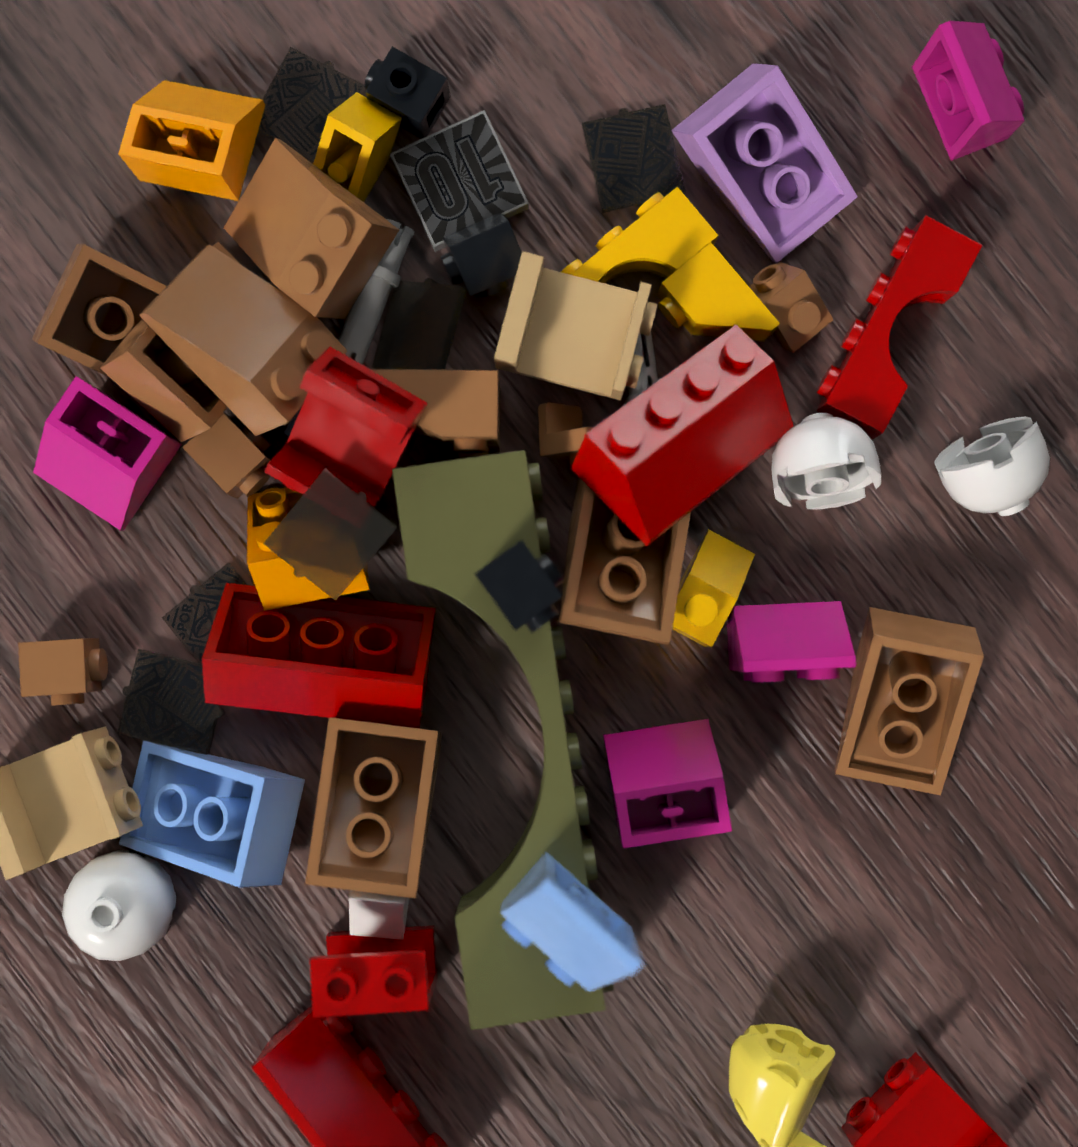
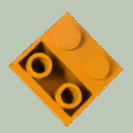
[118,80,265,201]
[247,487,370,611]

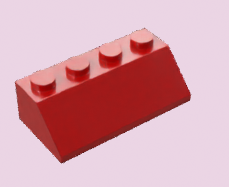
[571,325,794,546]
[202,583,436,729]
[251,1005,448,1147]

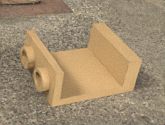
[494,251,658,401]
[0,726,143,880]

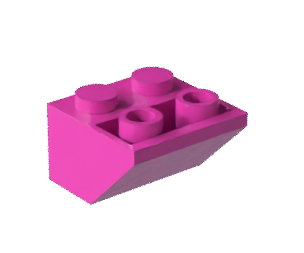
[33,376,182,531]
[727,601,856,682]
[603,718,732,849]

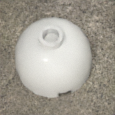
[772,413,881,510]
[934,416,1050,516]
[62,850,176,961]

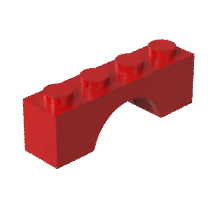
[816,215,983,440]

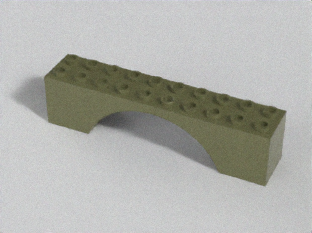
[392,450,614,1030]

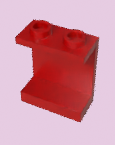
[264,346,428,527]
[310,925,438,1017]
[841,1052,1009,1147]

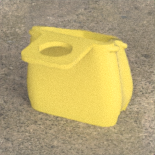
[729,1024,835,1147]

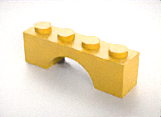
[561,187,719,284]

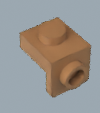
[749,262,834,353]
[538,402,593,466]

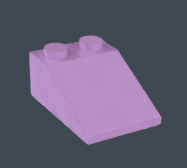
[671,63,858,263]

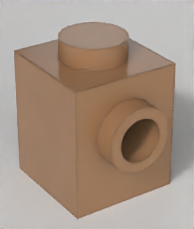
[182,412,271,499]
[18,638,108,705]

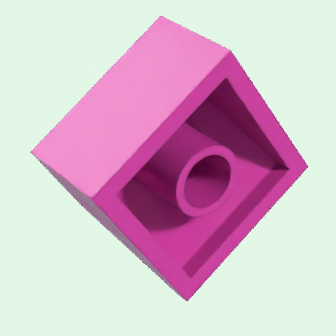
[912,21,1025,161]

